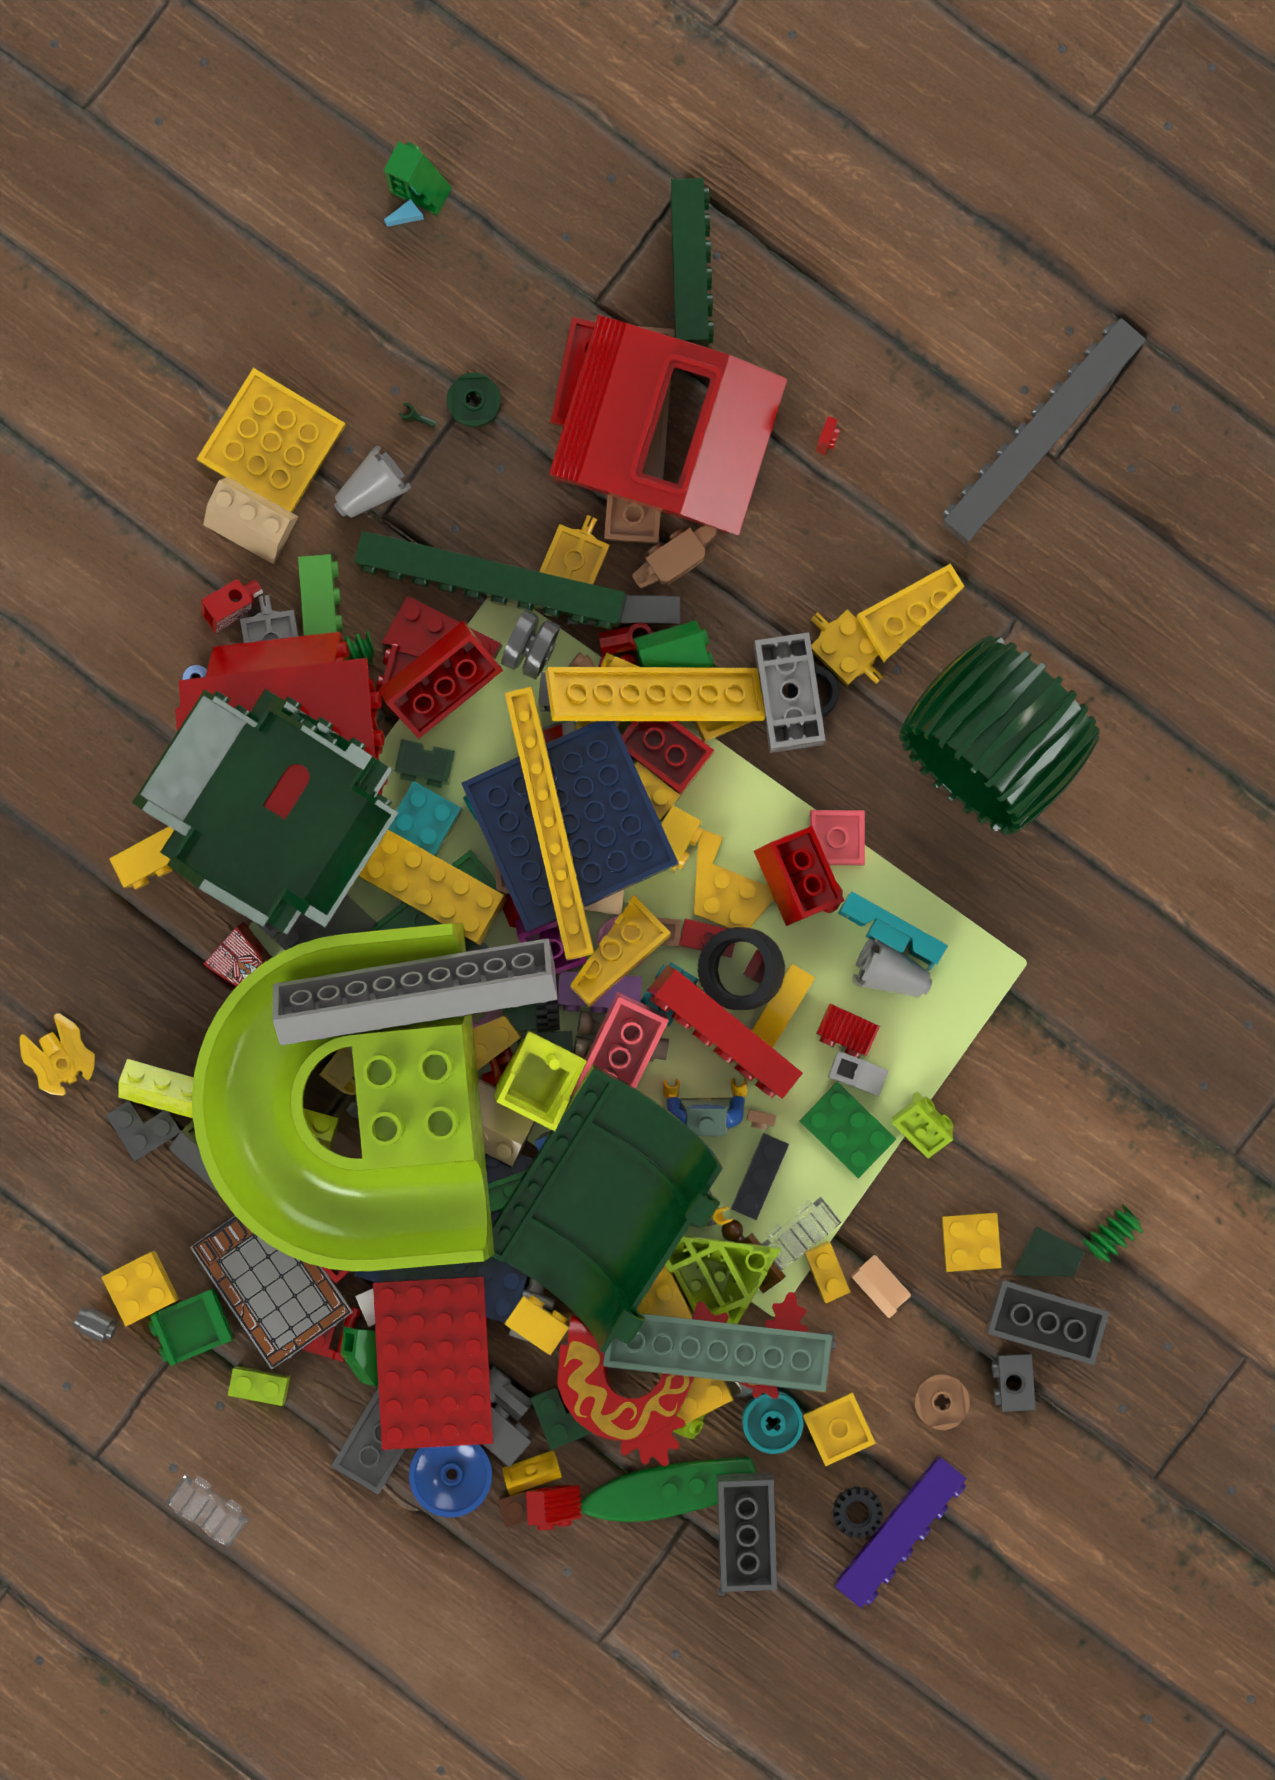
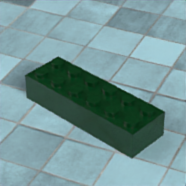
[671,178,714,348]

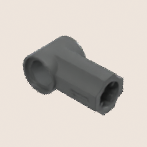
[489,1366,532,1420]

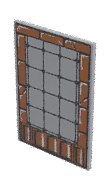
[190,1216,353,1370]

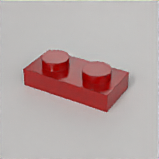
[816,416,840,455]

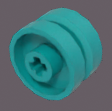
[742,1391,804,1454]

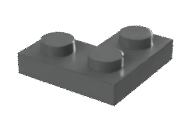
[106,1101,182,1161]

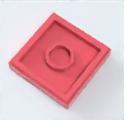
[810,810,865,866]

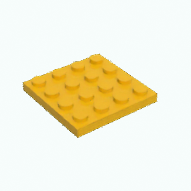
[197,368,346,513]

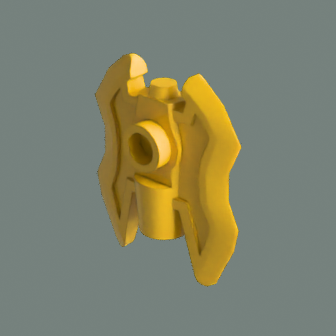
[19,1014,95,1096]

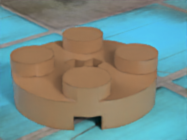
[914,1374,970,1430]

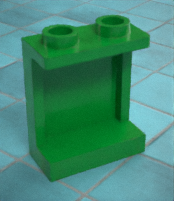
[148,1288,235,1366]

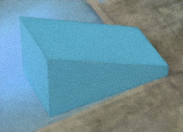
[384,199,424,227]

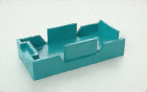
[838,891,948,971]

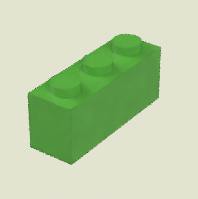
[298,554,343,636]

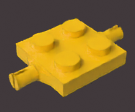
[539,515,610,585]
[810,609,884,686]

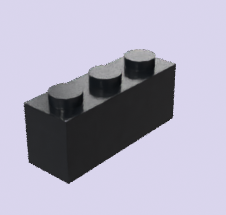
[730,1133,789,1220]

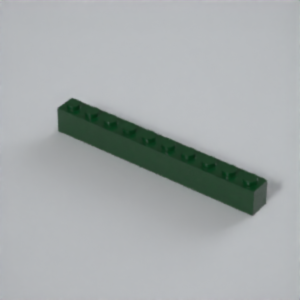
[354,531,627,630]

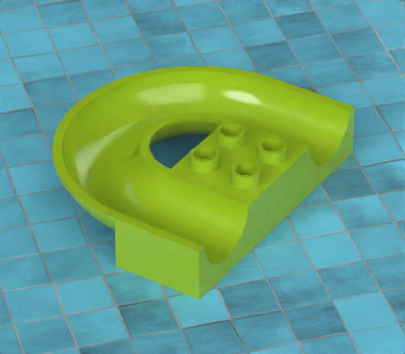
[192,923,495,1271]

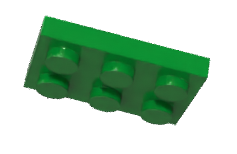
[799,1082,896,1179]

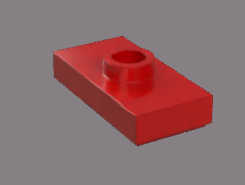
[679,919,735,958]

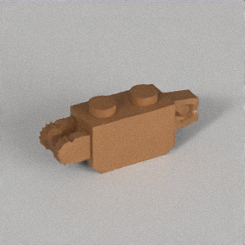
[632,525,717,590]

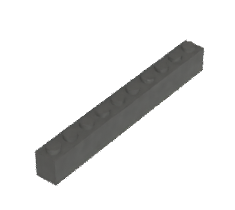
[941,318,1146,545]

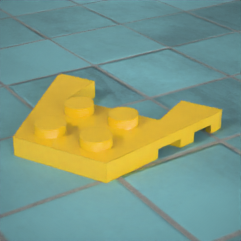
[694,829,774,928]

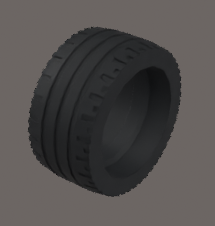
[697,927,785,1010]

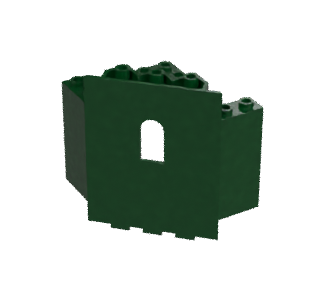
[132,689,398,935]

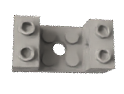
[754,632,826,753]

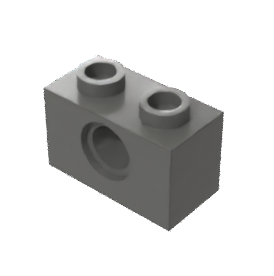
[992,1352,1036,1412]

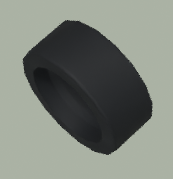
[787,667,839,717]

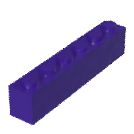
[834,1455,966,1608]

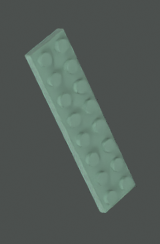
[603,1314,833,1392]

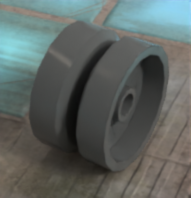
[501,610,561,680]

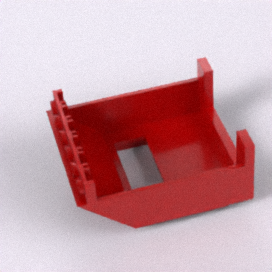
[549,315,788,536]

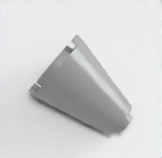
[334,446,411,518]
[852,938,932,997]

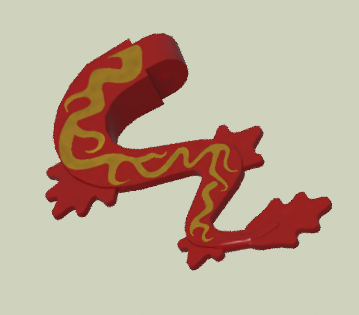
[557,1292,808,1466]

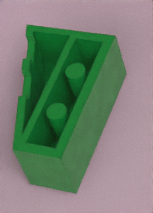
[384,141,452,216]

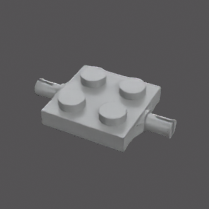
[240,595,299,643]

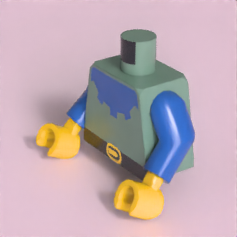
[663,1078,748,1136]

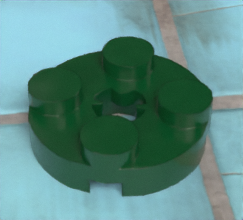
[447,372,501,428]

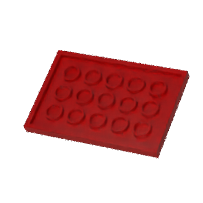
[373,1276,493,1450]

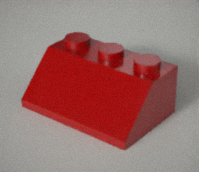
[754,826,845,926]

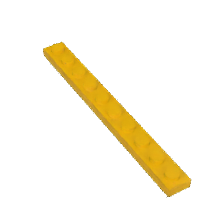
[505,686,595,960]

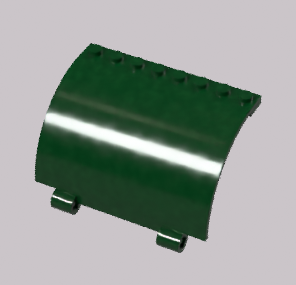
[492,1065,723,1353]

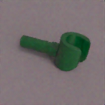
[399,403,437,428]

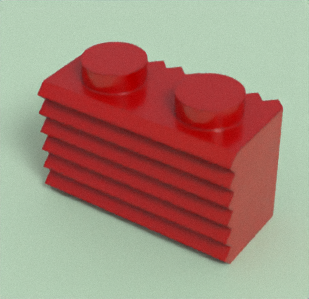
[816,1004,880,1058]
[526,1485,582,1530]

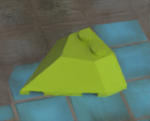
[665,1236,781,1325]

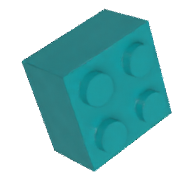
[388,781,463,857]

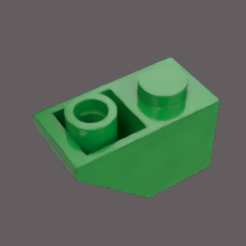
[341,1327,379,1387]

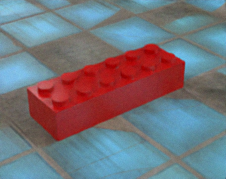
[647,965,803,1099]

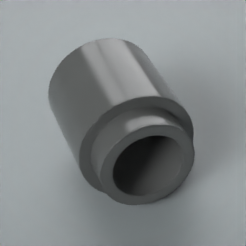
[74,1307,118,1343]

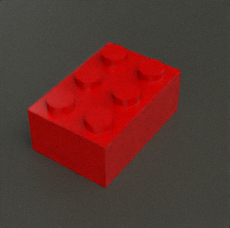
[622,721,714,796]

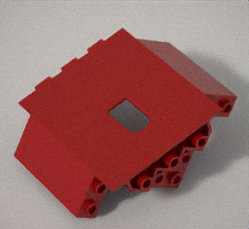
[175,631,388,820]

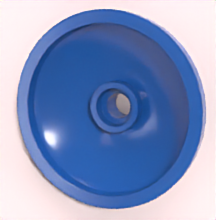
[409,1445,492,1518]

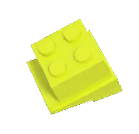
[493,1030,587,1131]

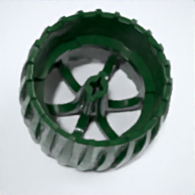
[899,636,1100,835]

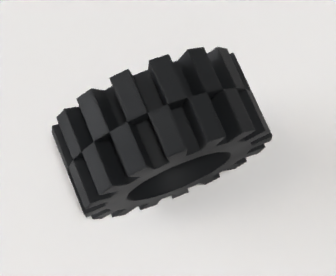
[535,982,560,1032]
[832,1486,883,1539]

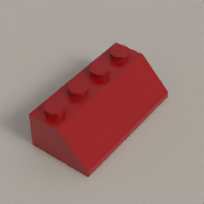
[379,620,504,739]

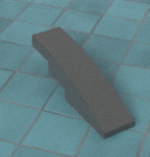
[567,596,680,626]

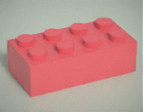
[571,992,669,1097]

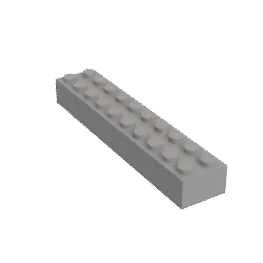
[273,938,557,1045]

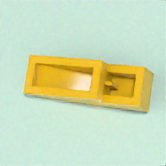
[751,964,816,1048]

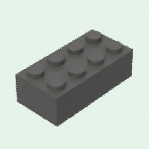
[984,1279,1109,1365]
[716,1472,777,1592]

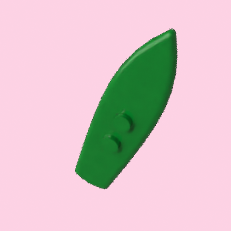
[580,1457,757,1522]

